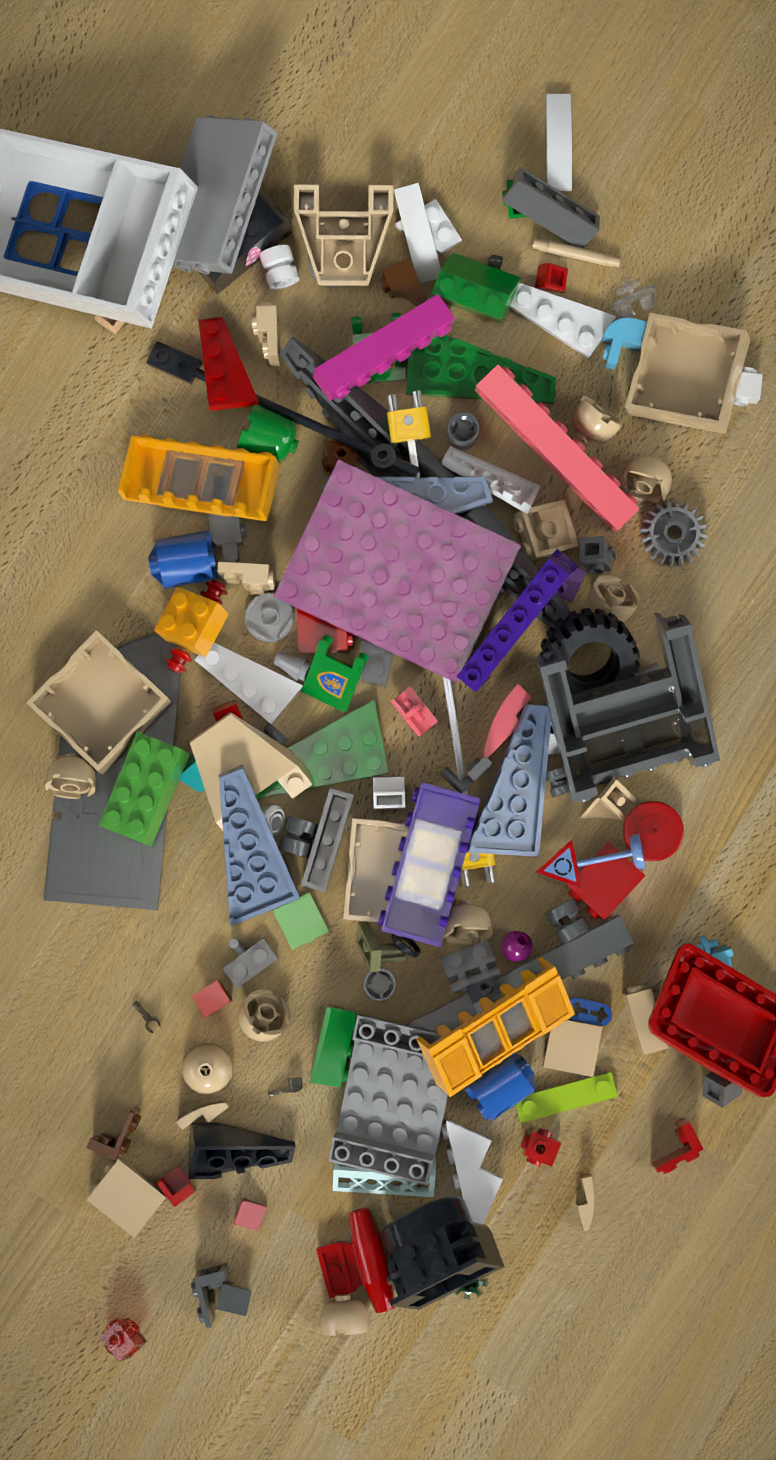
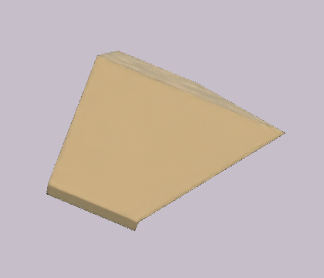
[580,778,641,822]

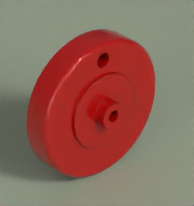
[623,801,684,862]

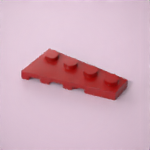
[198,317,259,411]

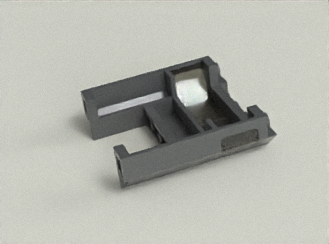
[536,613,720,803]

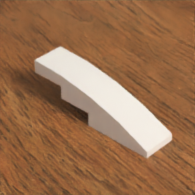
[546,94,572,191]

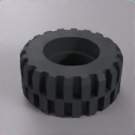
[539,608,640,694]

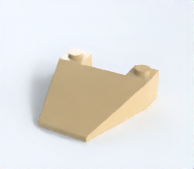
[294,185,394,286]
[190,712,313,831]

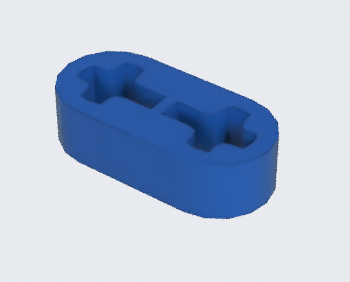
[569,998,612,1026]

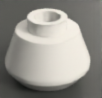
[261,805,285,836]

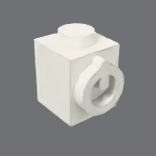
[734,367,763,406]

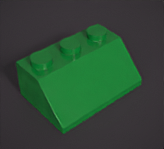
[431,252,522,324]
[310,1005,357,1087]

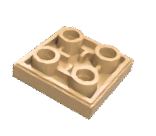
[543,1020,603,1077]

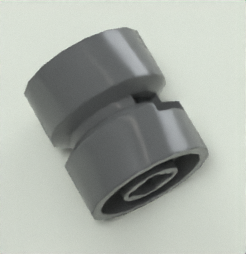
[447,412,480,450]
[279,816,319,859]
[545,898,590,945]
[363,968,396,1001]

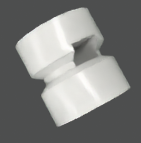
[259,245,300,289]

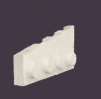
[510,283,616,359]
[441,446,541,514]
[195,643,303,724]

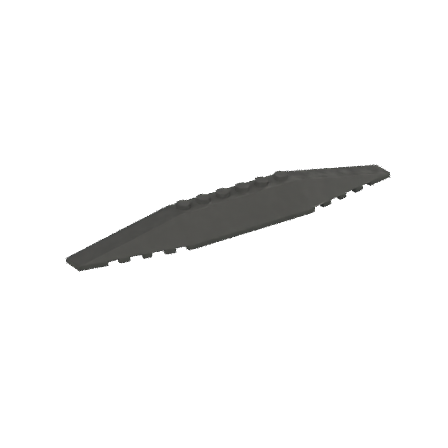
[280,336,571,628]

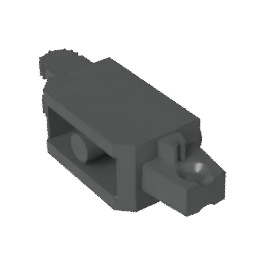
[208,476,247,563]

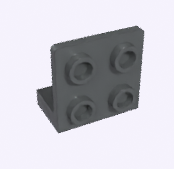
[191,1263,230,1329]

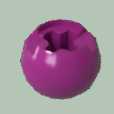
[501,931,533,962]

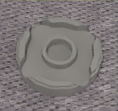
[245,593,294,642]

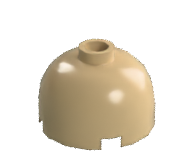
[572,395,623,443]
[621,456,672,504]
[588,575,640,622]
[45,753,96,799]
[443,900,493,945]
[238,989,291,1042]
[182,1043,233,1095]
[319,1294,370,1336]

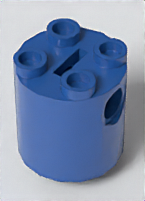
[148,530,219,589]
[464,1053,535,1121]

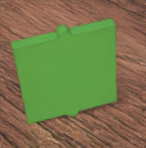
[273,892,329,950]

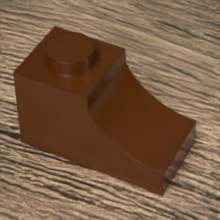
[380,258,427,307]

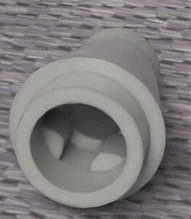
[274,651,312,681]

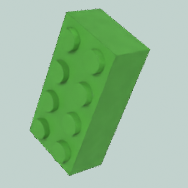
[98,732,190,847]

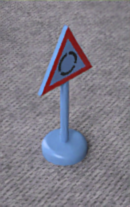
[535,833,646,888]

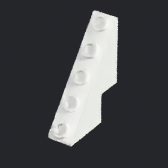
[442,1119,503,1224]

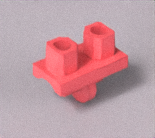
[390,686,438,737]

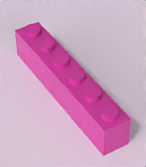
[313,294,455,401]

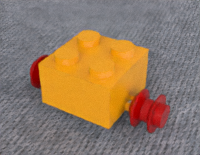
[154,580,229,674]

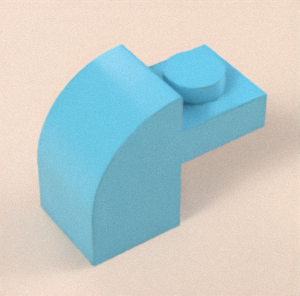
[602,318,647,370]

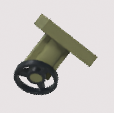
[357,922,421,972]

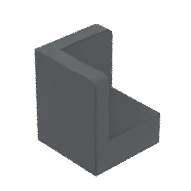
[702,1071,742,1108]
[216,1281,252,1316]

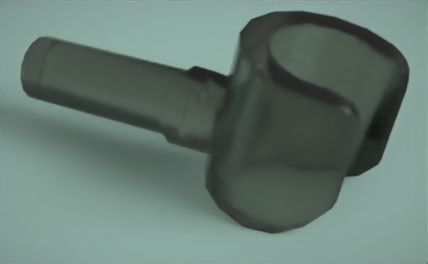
[487,255,503,269]
[132,1001,161,1033]
[268,1078,302,1098]

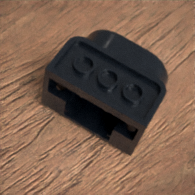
[382,1196,505,1310]

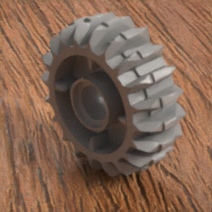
[640,500,708,568]

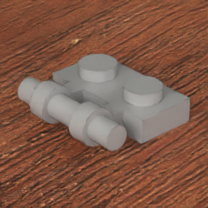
[440,940,501,994]

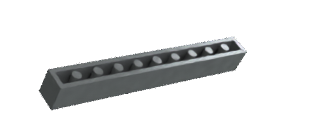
[406,916,634,1032]

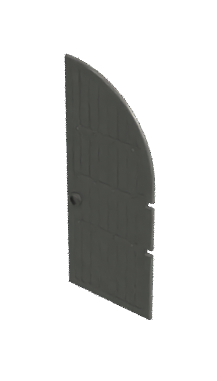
[44,634,181,910]

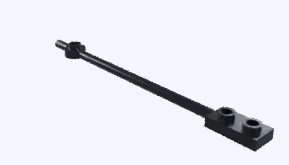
[146,341,420,477]

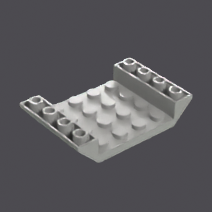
[328,1014,448,1185]

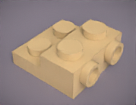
[252,302,280,366]
[512,499,579,561]
[218,562,275,595]

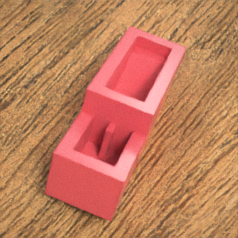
[483,684,532,758]

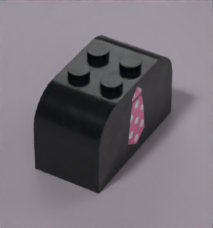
[197,187,293,295]

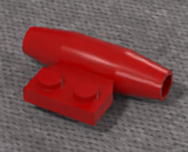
[316,1207,395,1313]

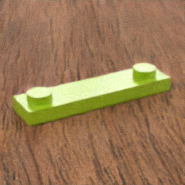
[515,1072,618,1123]

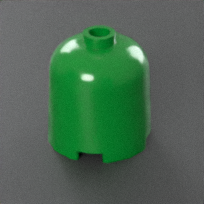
[237,404,299,463]

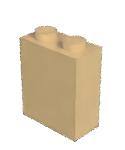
[622,984,668,1055]
[87,1157,166,1238]

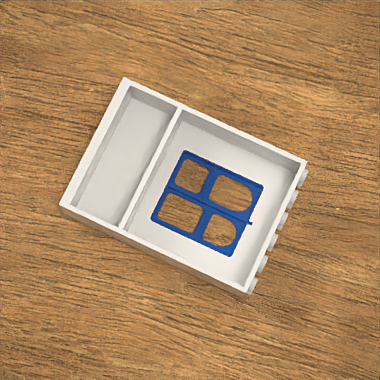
[0,129,198,329]

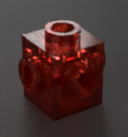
[100,1318,147,1362]

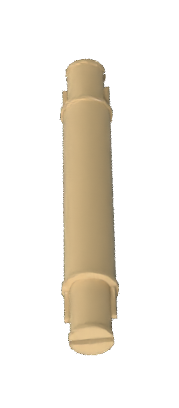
[532,238,621,268]

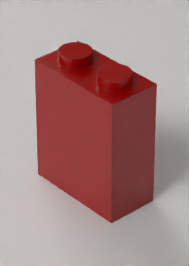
[566,841,646,920]

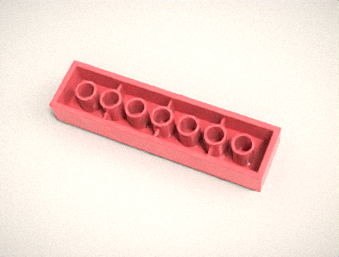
[475,365,639,532]

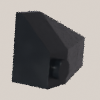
[188,1122,296,1179]

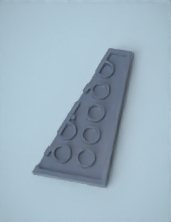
[326,477,493,514]
[466,704,551,857]
[219,765,300,926]

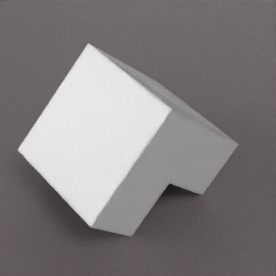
[373,777,405,810]

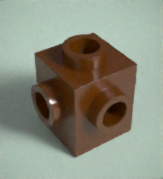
[322,440,359,475]

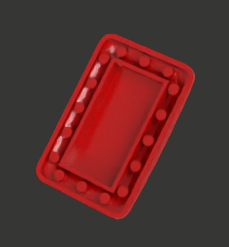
[648,944,776,1098]

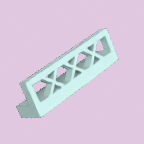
[333,1157,436,1197]

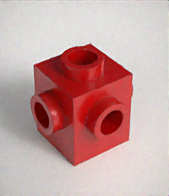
[520,1128,562,1167]

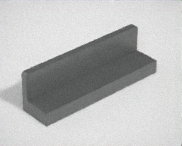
[502,166,600,248]

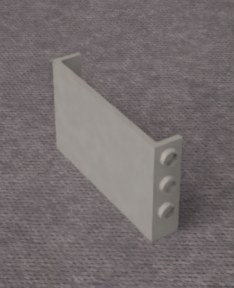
[171,115,278,274]

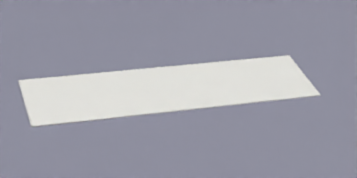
[394,183,441,283]

